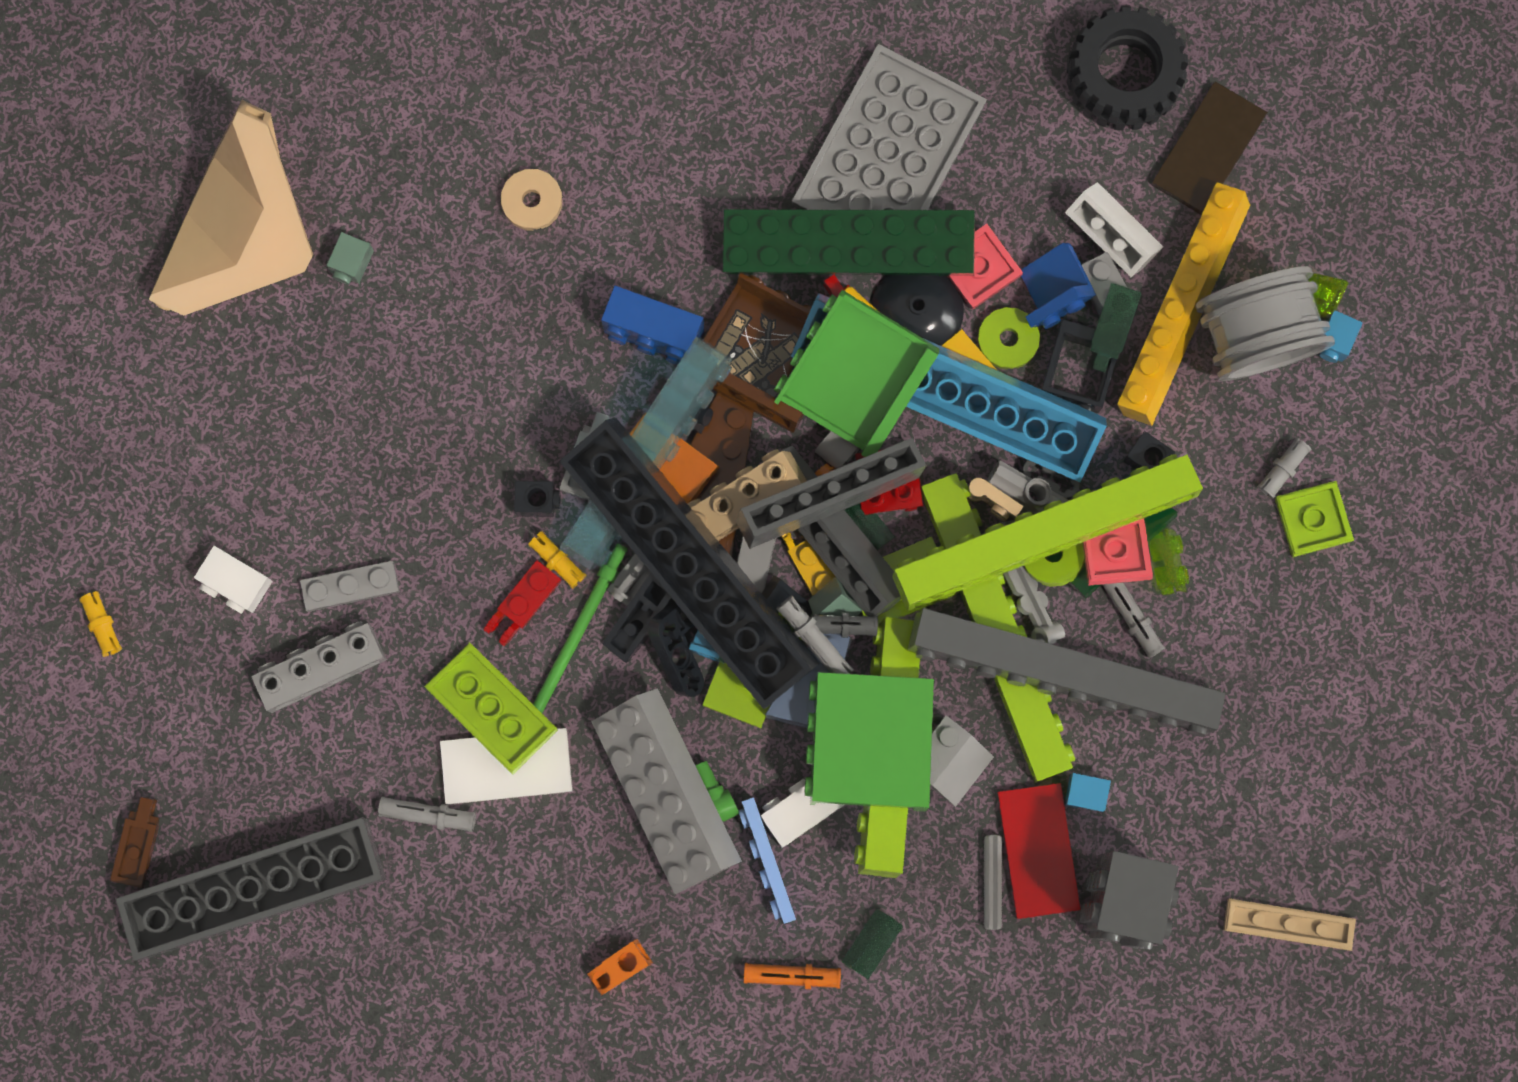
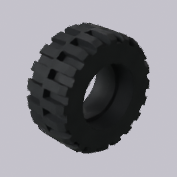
[1066,5,1188,131]

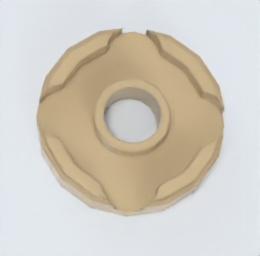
[501,169,562,231]

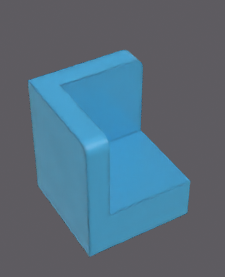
[1064,773,1111,812]

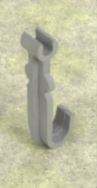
[1002,520,1065,644]

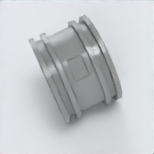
[1195,266,1335,381]

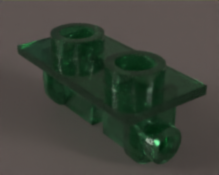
[844,503,895,551]
[841,908,903,979]

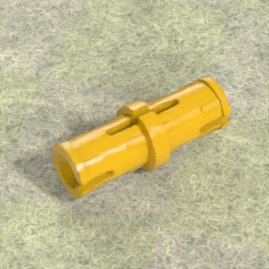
[528,531,586,589]
[79,591,122,657]

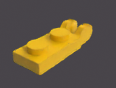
[781,531,836,596]

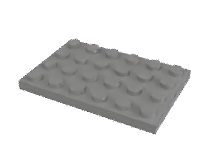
[792,44,987,210]

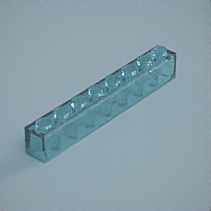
[559,337,732,570]

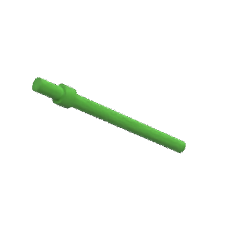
[533,543,628,713]

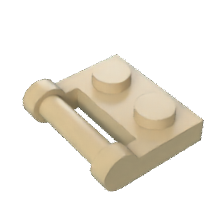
[968,478,1024,522]

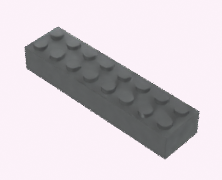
[116,817,387,961]

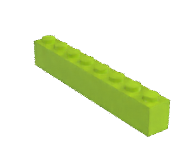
[854,617,920,878]

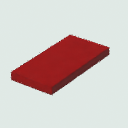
[997,783,1081,919]

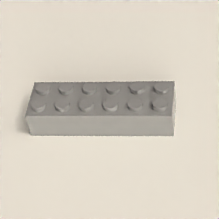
[591,688,742,894]

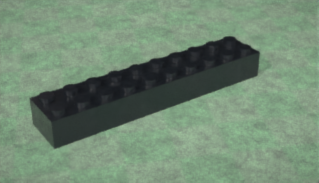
[559,418,820,709]

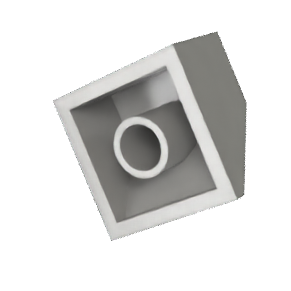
[930,715,994,807]

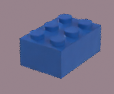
[601,286,705,366]

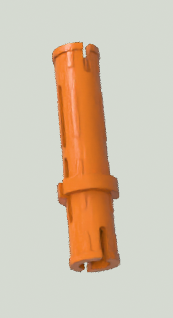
[744,963,841,990]

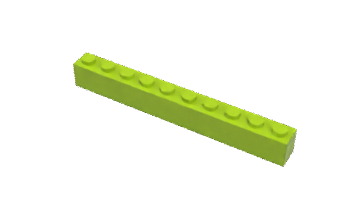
[893,454,1203,612]
[921,473,1075,783]

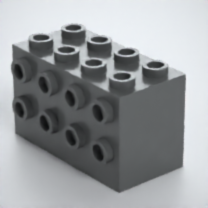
[1079,851,1179,950]

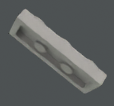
[300,561,400,612]

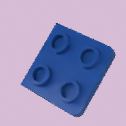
[1021,243,1096,329]

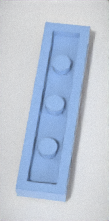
[738,798,796,924]

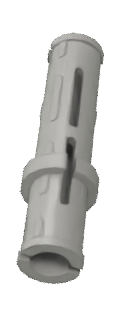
[1102,583,1166,659]
[777,596,853,674]
[378,796,476,832]

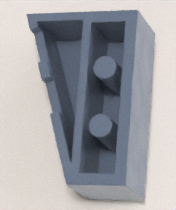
[765,634,850,728]

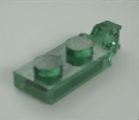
[1090,283,1142,372]

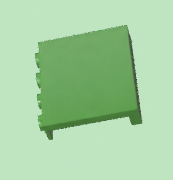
[774,290,940,457]
[804,672,934,812]

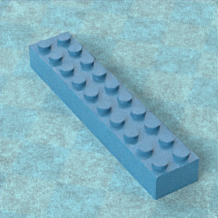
[791,293,1107,482]

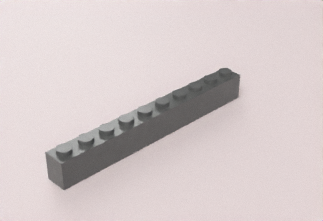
[907,608,1226,737]

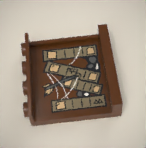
[684,273,812,433]

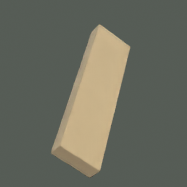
[1223,899,1356,951]

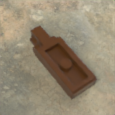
[110,797,160,888]

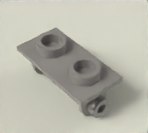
[607,554,651,606]

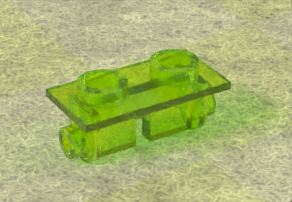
[1149,529,1189,596]

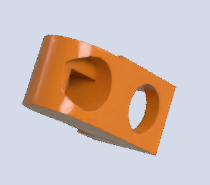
[587,939,653,996]

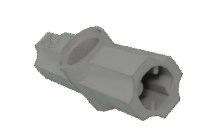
[986,461,1070,514]

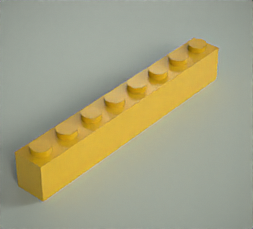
[1117,182,1250,426]

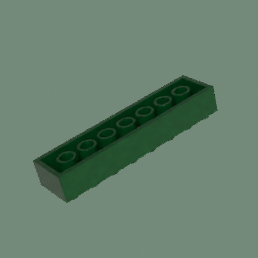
[723,209,975,276]

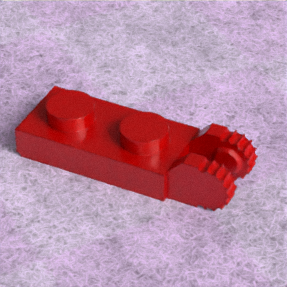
[484,560,562,646]

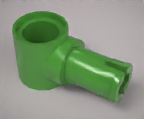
[696,761,739,822]

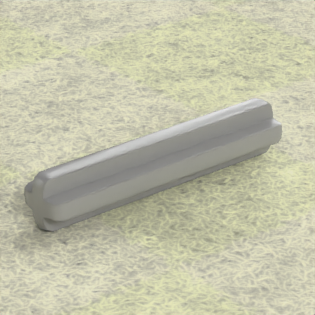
[984,835,1002,930]

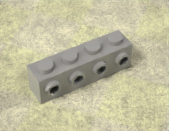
[251,621,387,713]

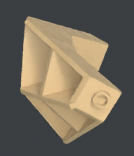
[149,100,313,316]

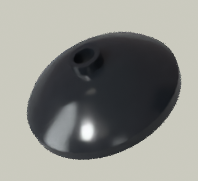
[871,275,964,346]

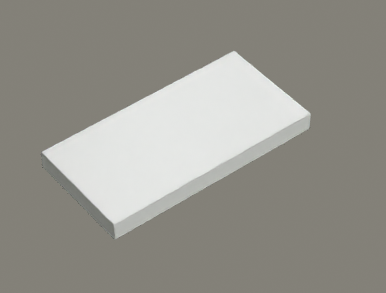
[440,728,573,805]

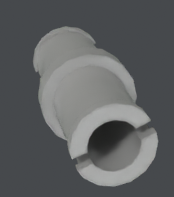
[1257,437,1312,499]

